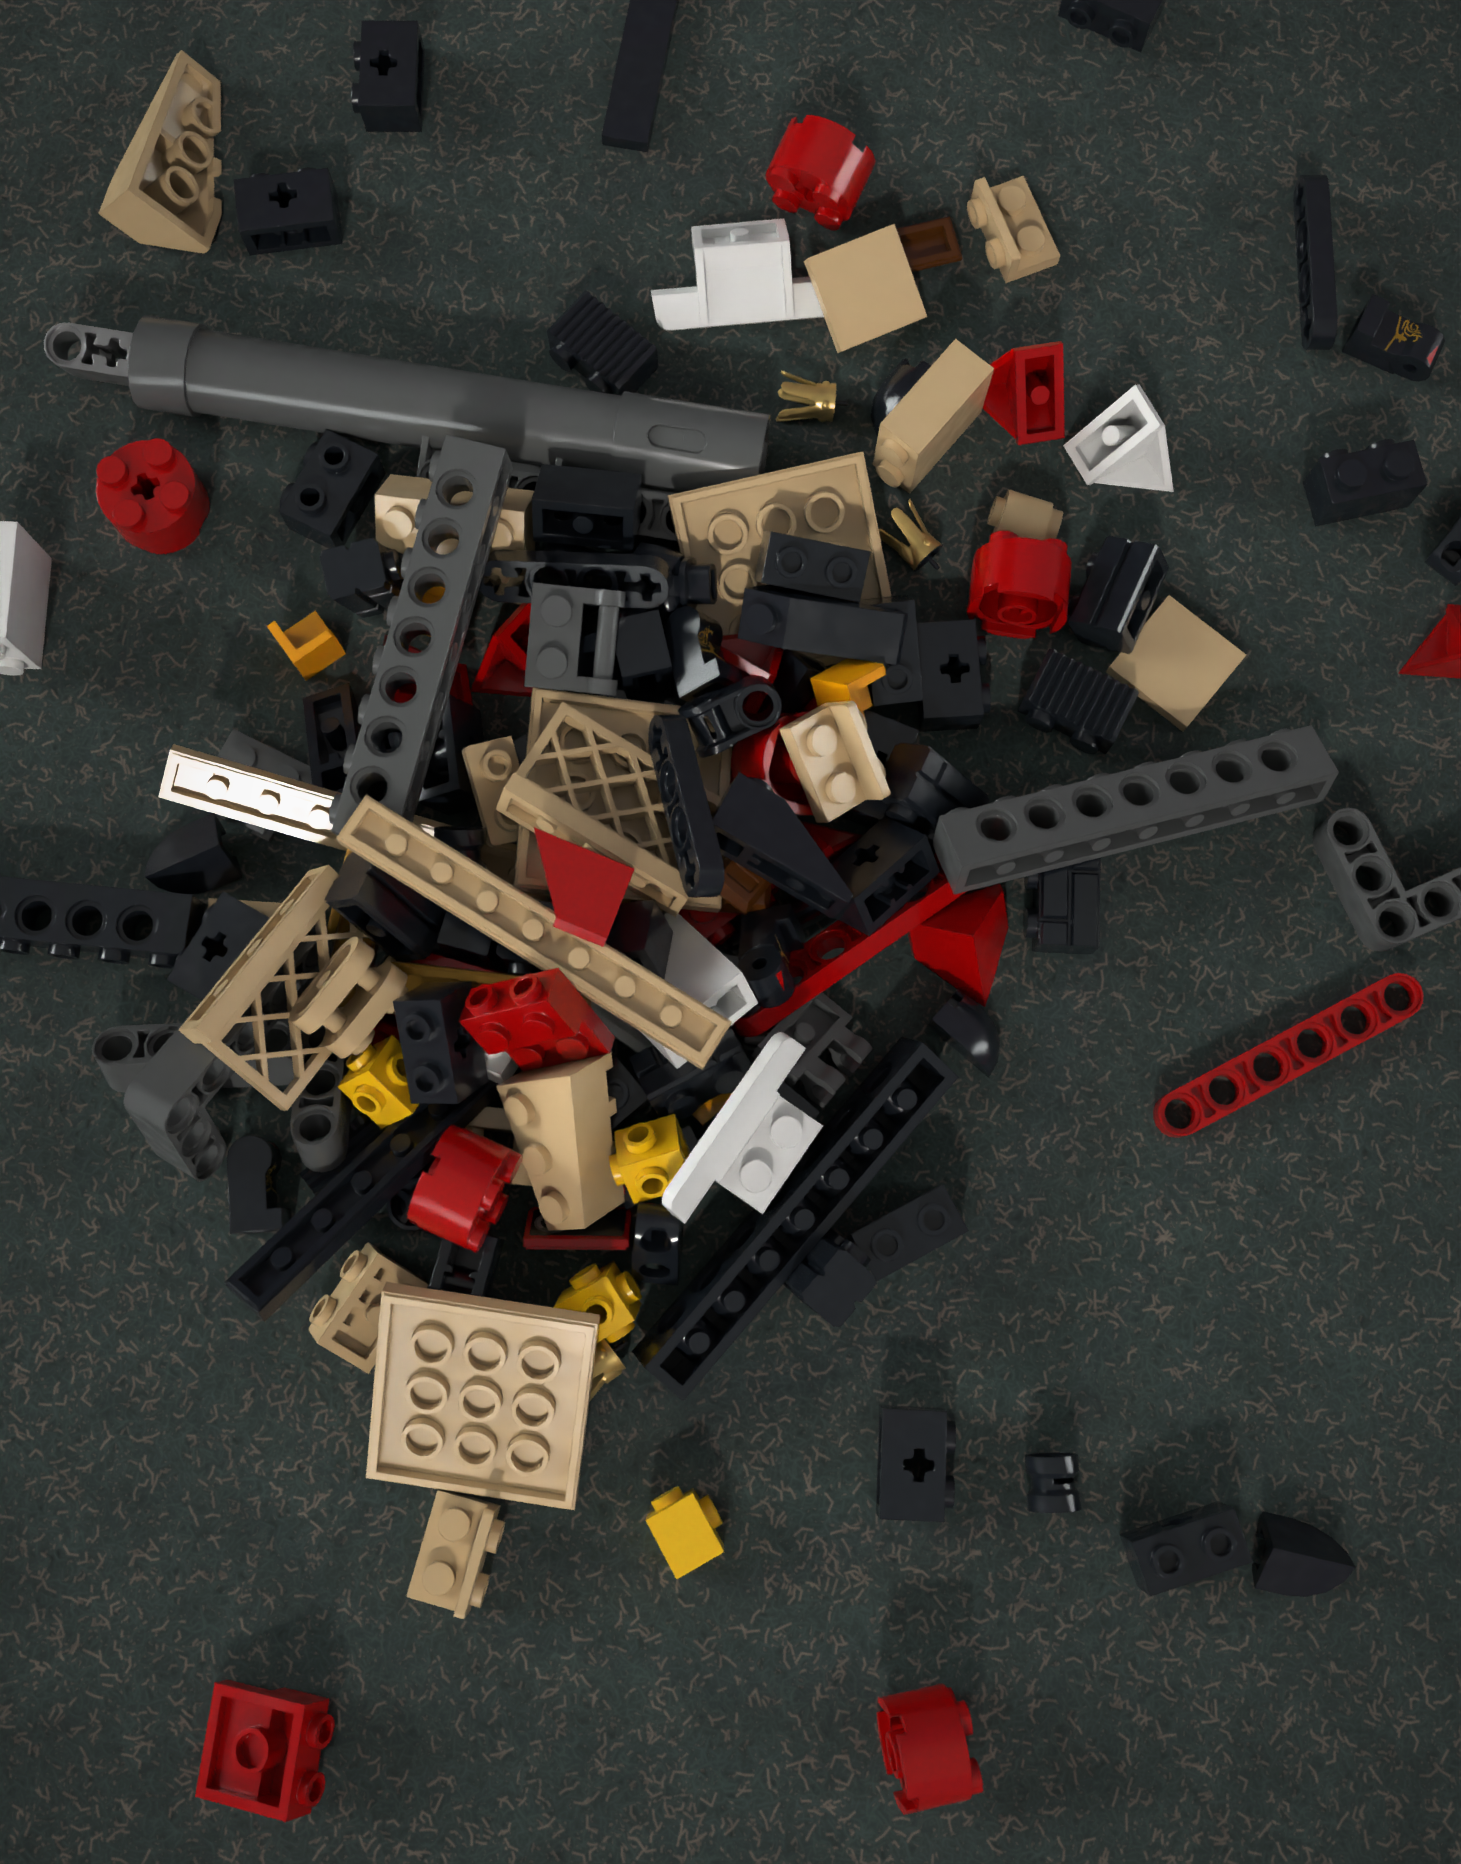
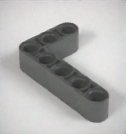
[1312,807,1461,952]
[124,926,334,1182]
[92,1018,352,1172]

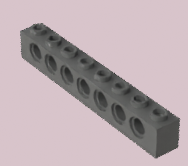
[329,435,513,836]
[932,725,1339,895]

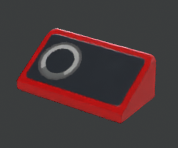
[523,1207,632,1250]

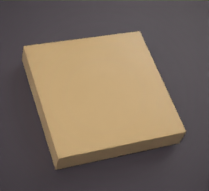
[804,223,927,353]
[1106,595,1246,732]

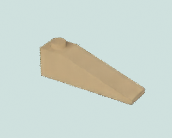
[98,50,222,254]

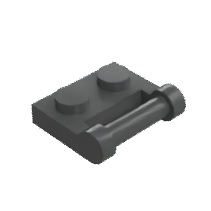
[524,583,626,696]

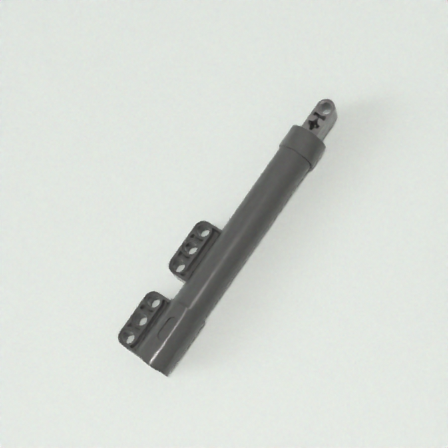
[44,315,771,548]

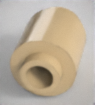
[987,489,1063,540]

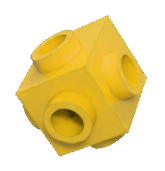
[338,1035,419,1129]
[609,1114,690,1204]
[554,1261,642,1343]

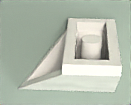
[1063,385,1174,492]

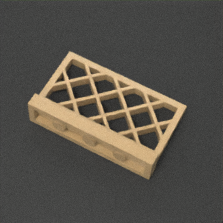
[495,702,722,917]
[179,865,396,1111]

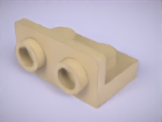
[967,176,1060,283]
[779,701,891,823]
[462,736,520,847]
[309,1242,429,1374]
[406,1489,505,1620]

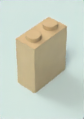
[873,339,994,494]

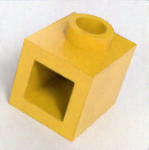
[645,1486,724,1580]

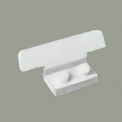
[651,219,824,331]
[662,1032,823,1223]

